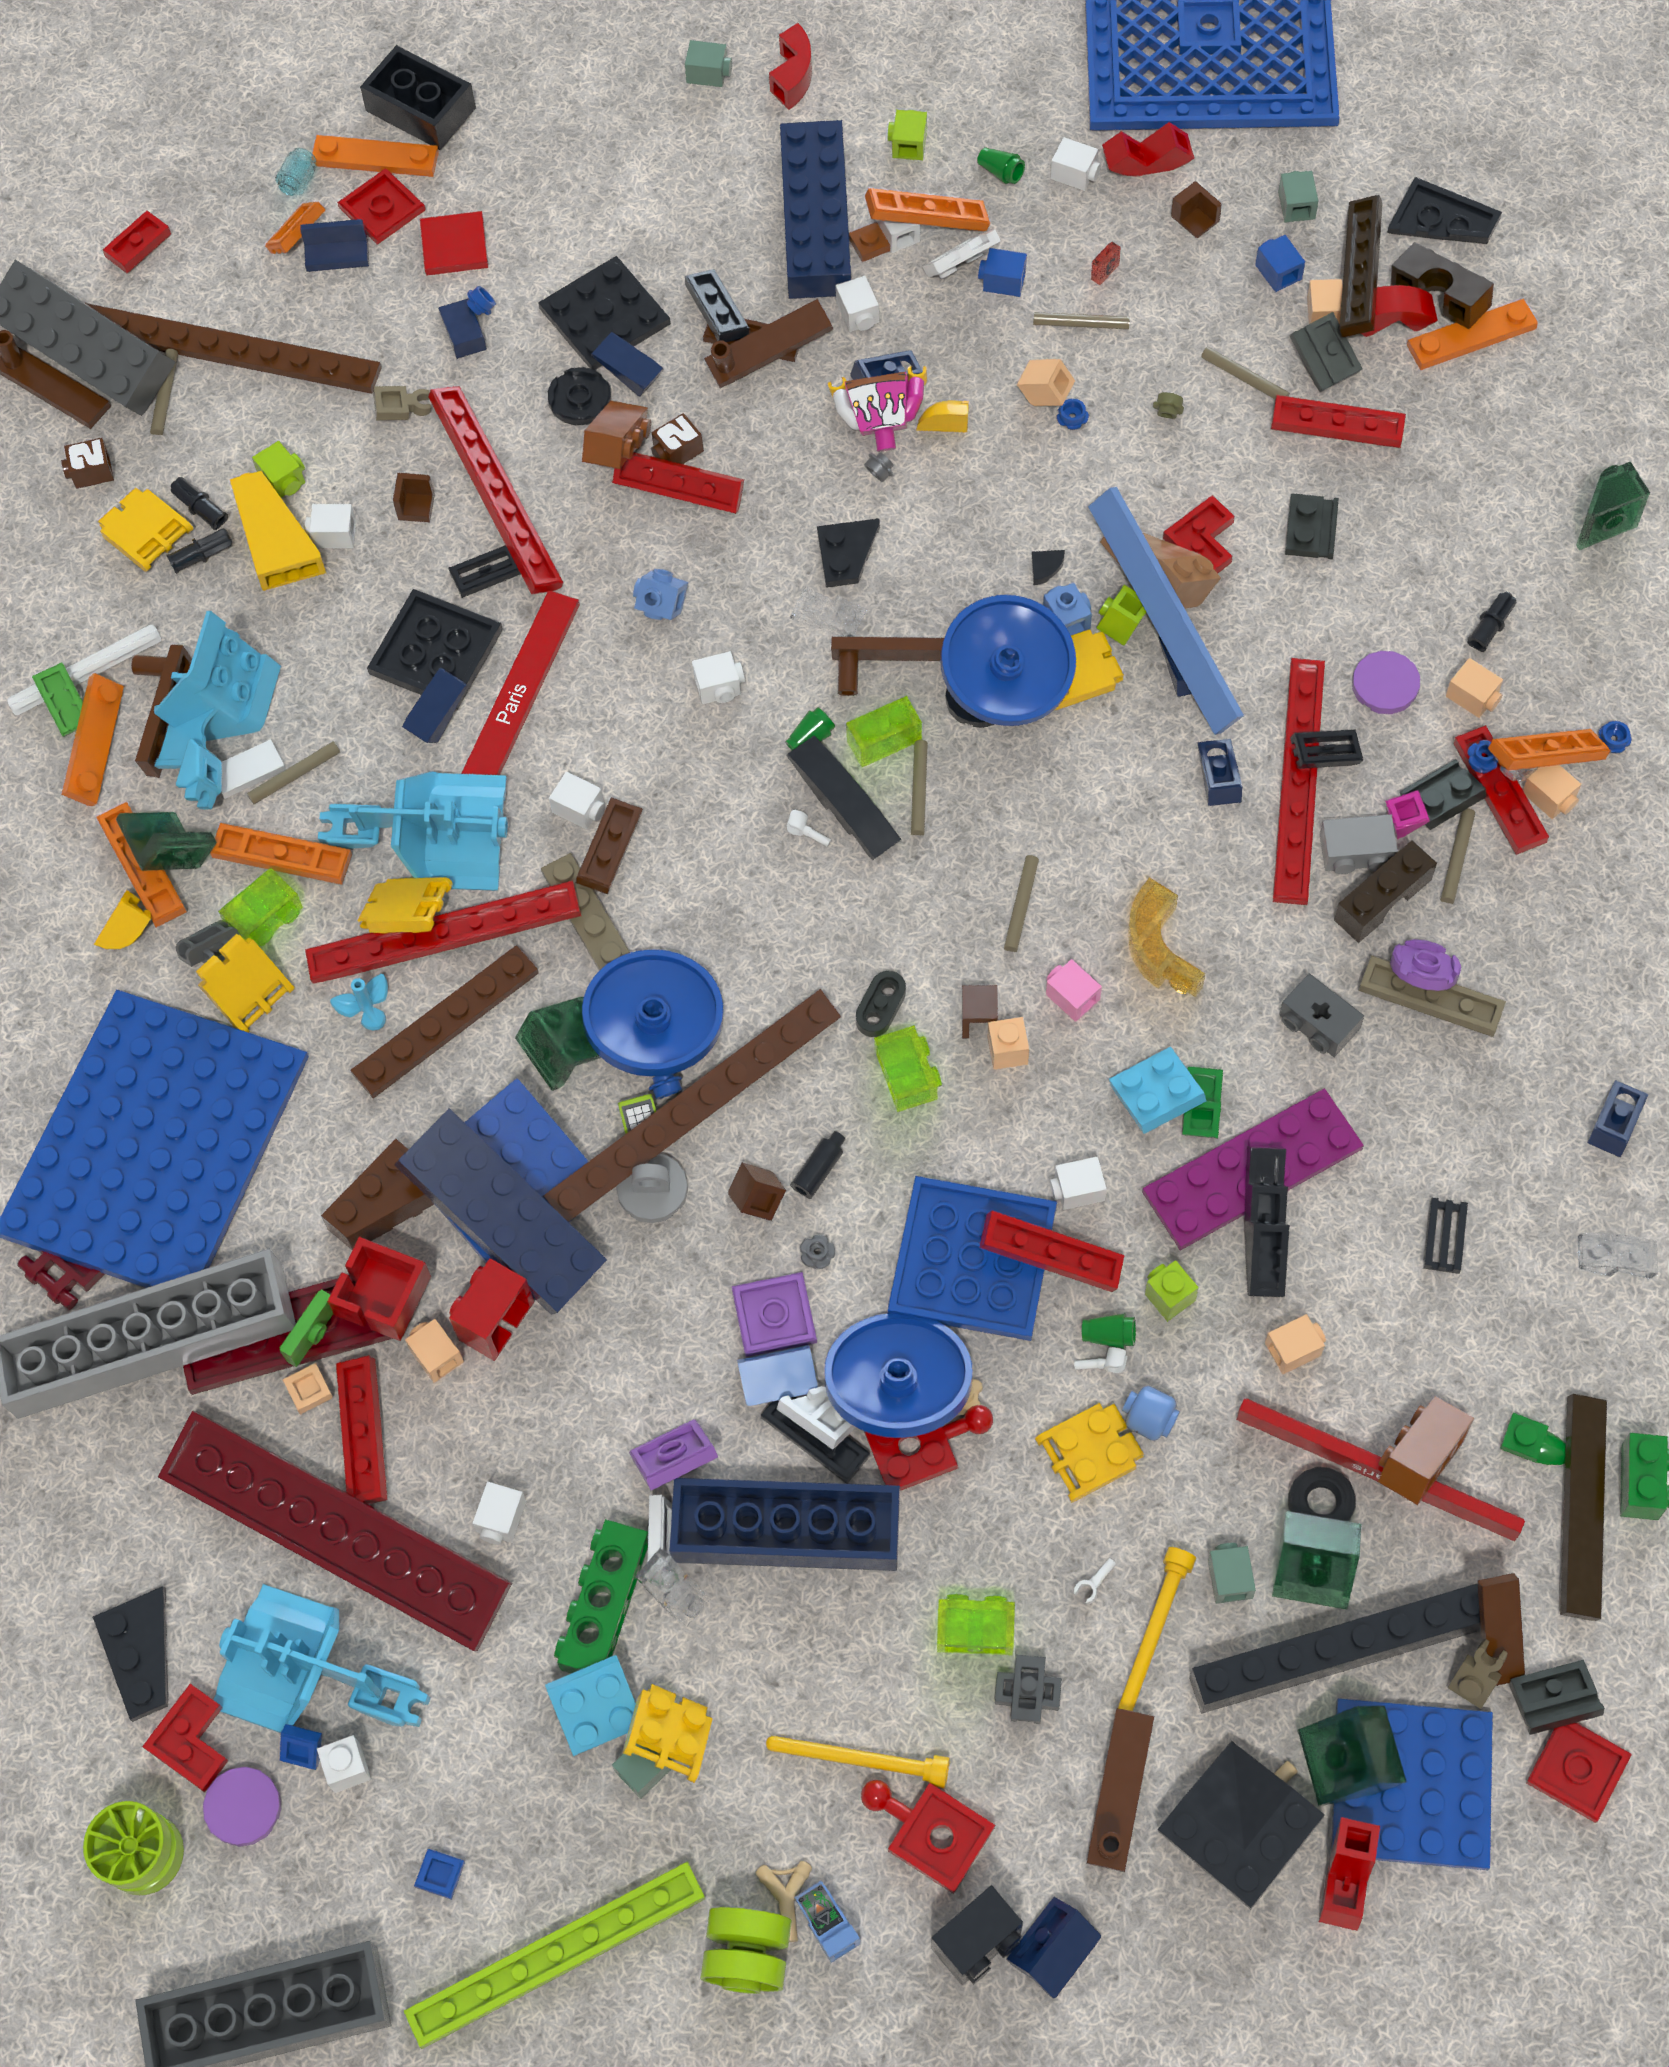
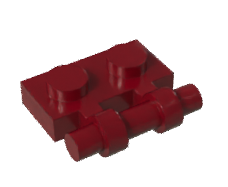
[17,1250,105,1310]

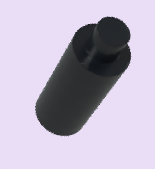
[790,1131,846,1199]

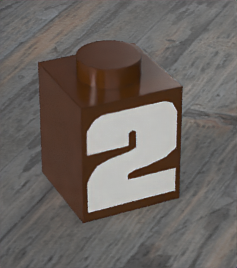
[651,413,704,464]
[61,438,114,489]

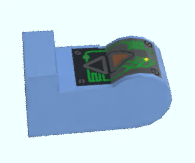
[794,1881,861,1963]

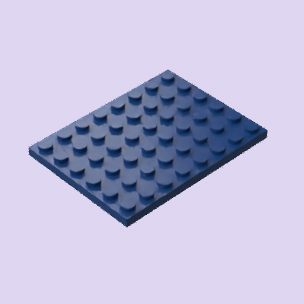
[0,989,309,1288]

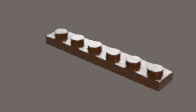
[350,945,539,1099]

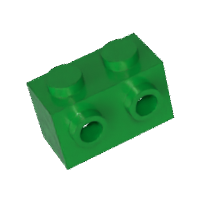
[1620,1433,1669,1520]

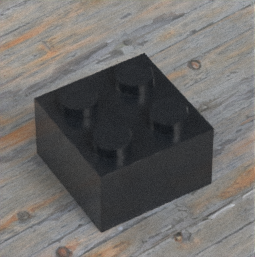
[931,1885,1023,1985]

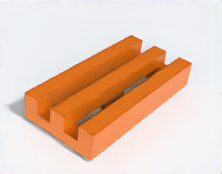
[265,202,325,254]

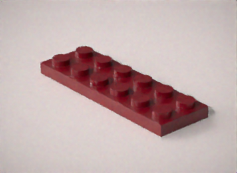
[183,1275,404,1395]

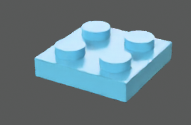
[1109,1046,1206,1134]
[545,1655,636,1756]

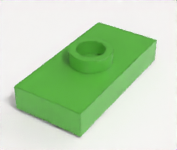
[32,662,83,737]
[280,1289,334,1367]

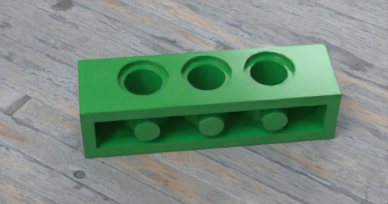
[554,1519,648,1673]

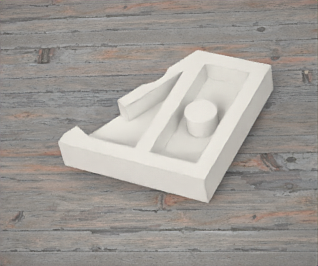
[922,229,1001,279]
[777,1386,856,1449]

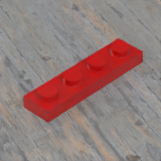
[1271,395,1406,448]
[612,452,745,514]
[1453,725,1549,855]
[979,1210,1125,1292]
[336,1355,388,1504]

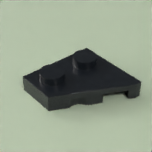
[817,518,880,588]

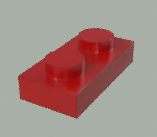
[102,210,171,273]

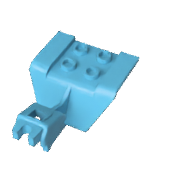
[154,611,281,810]
[318,771,508,891]
[214,1584,431,1733]

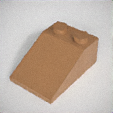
[1100,533,1221,609]

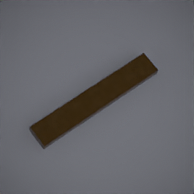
[1339,195,1383,337]
[1560,1394,1607,1621]

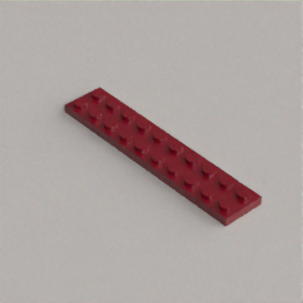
[158,1411,513,1651]

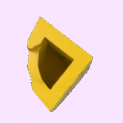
[916,400,969,432]
[94,889,151,949]

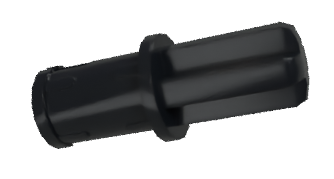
[170,477,228,530]
[167,528,233,574]
[1467,591,1517,652]

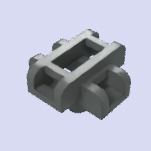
[175,920,240,967]
[995,1654,1062,1724]

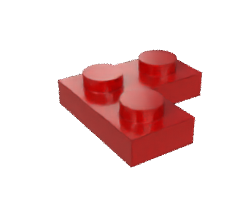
[1163,495,1235,574]
[142,1684,228,1793]

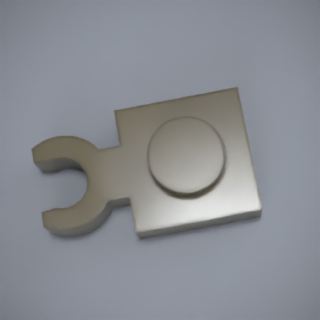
[373,386,431,421]
[1448,1639,1507,1709]

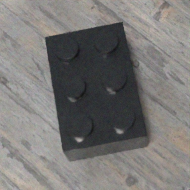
[360,45,476,150]

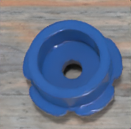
[467,286,496,315]
[1057,399,1089,430]
[1598,721,1632,754]
[1467,740,1498,773]
[649,1074,683,1100]

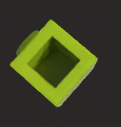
[887,109,927,160]
[252,441,305,498]
[1097,584,1146,646]
[1145,1260,1199,1322]

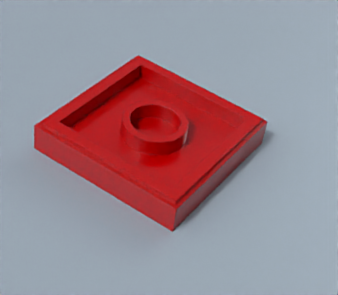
[337,168,426,245]
[420,211,488,276]
[1526,1723,1632,1823]

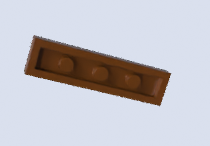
[704,298,833,388]
[0,330,111,429]
[831,636,944,696]
[131,645,192,778]
[1086,1708,1155,1872]

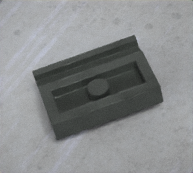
[1290,312,1363,392]
[1285,493,1339,560]
[1400,759,1486,830]
[1510,1659,1605,1735]

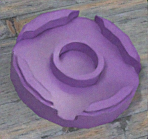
[1352,651,1420,714]
[1390,939,1462,991]
[203,1767,281,1847]

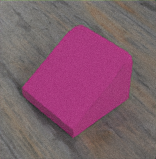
[1385,790,1430,839]

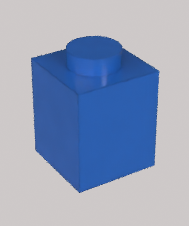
[1255,235,1305,292]
[978,248,1027,297]

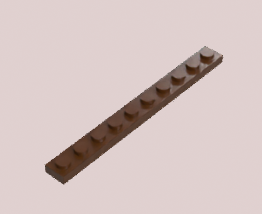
[85,303,382,394]
[542,989,841,1222]

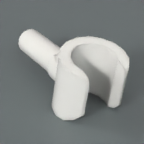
[787,810,831,847]
[1074,1347,1127,1373]
[1074,1558,1116,1605]

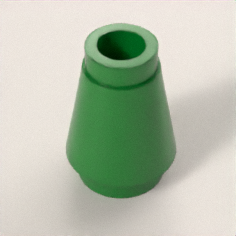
[977,147,1025,184]
[785,707,835,751]
[1082,1313,1136,1350]

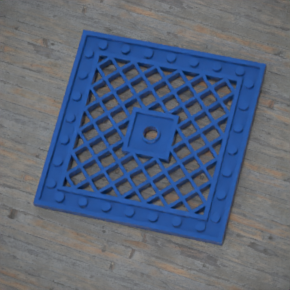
[1085,0,1340,130]

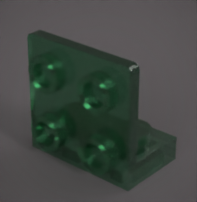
[116,812,217,871]
[515,997,601,1091]

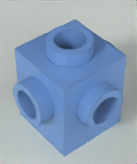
[633,569,688,620]
[1043,583,1092,635]

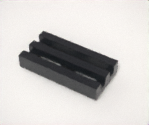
[448,545,521,598]
[1290,729,1363,769]
[1423,1197,1468,1274]

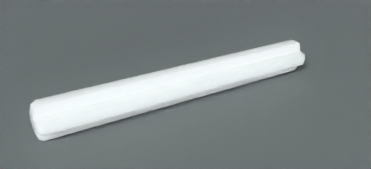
[7,625,161,715]

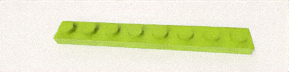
[404,1861,706,2049]

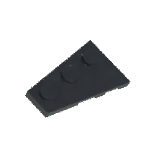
[1387,177,1502,244]
[93,1586,168,1722]

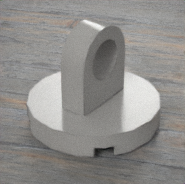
[616,1154,688,1223]

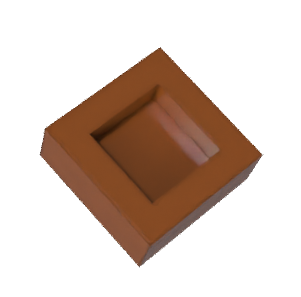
[849,222,890,262]

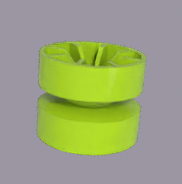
[83,1801,184,1896]
[700,1907,792,1994]

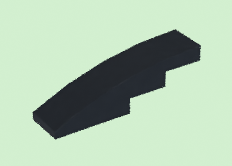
[786,736,902,861]
[1245,1146,1290,1297]

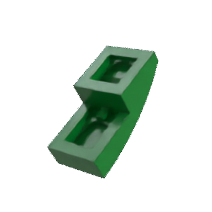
[1182,1066,1223,1139]

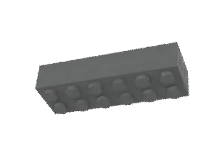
[0,259,176,416]
[135,1941,392,2067]

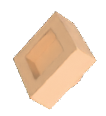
[282,1363,333,1415]

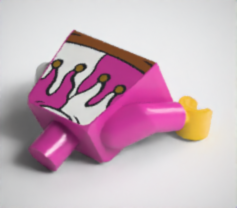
[828,366,927,452]

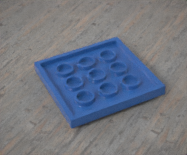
[435,1078,589,1264]
[888,1176,1057,1341]
[1331,1698,1493,1871]

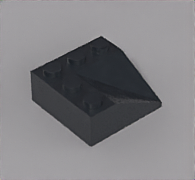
[1158,1741,1325,1910]

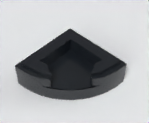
[1031,550,1065,585]

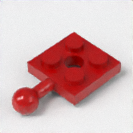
[864,1405,993,1491]
[861,1780,996,1894]

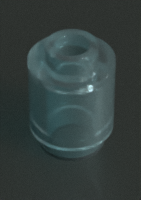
[275,148,316,196]

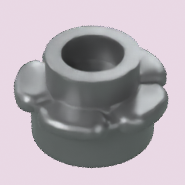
[864,452,894,482]
[800,1235,835,1269]

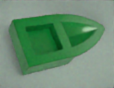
[1500,1413,1566,1465]

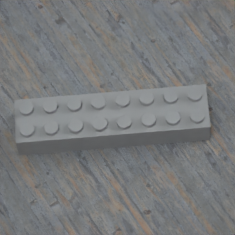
[0,1248,296,1419]

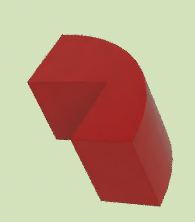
[769,23,812,110]
[1102,122,1195,176]
[1361,285,1438,337]
[1319,1817,1380,1931]

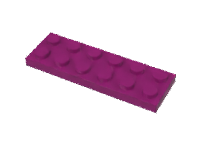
[1142,1088,1364,1251]

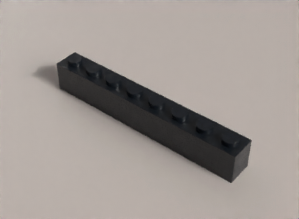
[1189,1583,1481,1714]

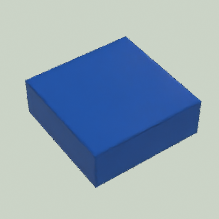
[279,1724,322,1770]
[414,1849,465,1900]

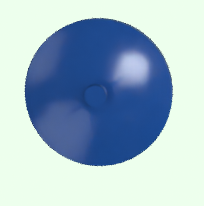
[940,595,1076,726]
[582,950,723,1076]
[824,1313,973,1438]

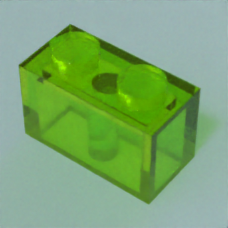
[846,696,922,767]
[218,867,303,946]
[874,1025,942,1112]
[937,1594,1015,1655]

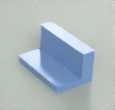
[737,1345,818,1406]

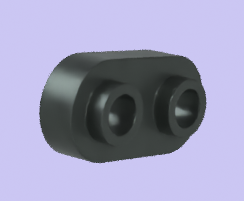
[856,971,906,1037]

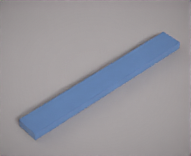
[1088,487,1244,735]

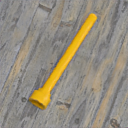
[1118,1547,1196,1711]
[766,1736,950,1789]

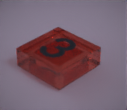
[1091,242,1121,285]

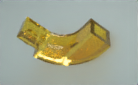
[1128,877,1205,997]

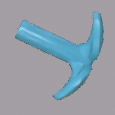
[330,974,388,1031]

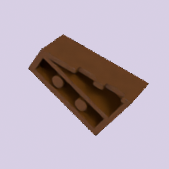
[321,1139,434,1250]

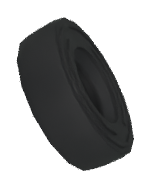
[1288,1467,1356,1535]

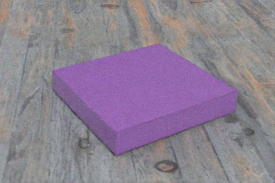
[732,1272,817,1357]
[629,1419,718,1490]

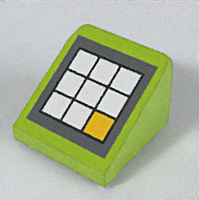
[618,1094,656,1134]

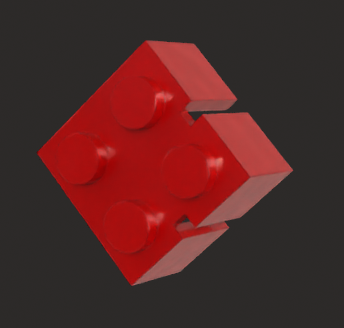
[327,1237,431,1341]
[449,1258,534,1361]

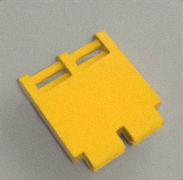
[98,488,194,572]
[1055,629,1124,710]
[358,877,453,934]
[196,934,295,1033]
[1035,1403,1144,1503]
[623,1684,713,1783]

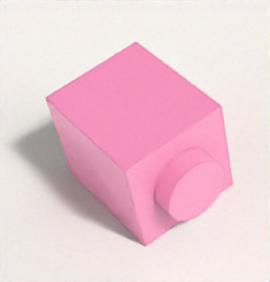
[1046,959,1102,1022]

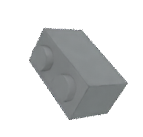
[1319,815,1398,874]

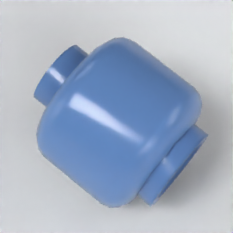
[1122,1386,1180,1441]

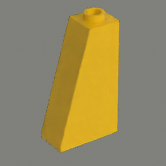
[230,471,326,591]

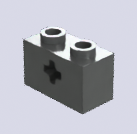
[1279,973,1365,1058]

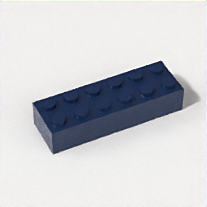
[780,120,851,299]
[394,1108,607,1315]
[669,1478,900,1571]

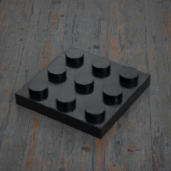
[538,255,671,370]
[367,589,503,710]

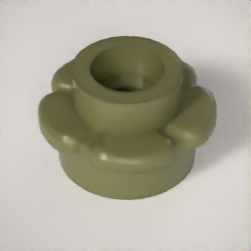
[1153,392,1184,419]

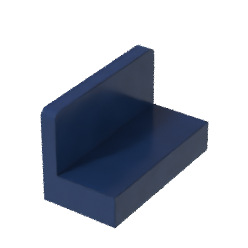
[300,219,369,272]
[1006,1897,1101,1998]

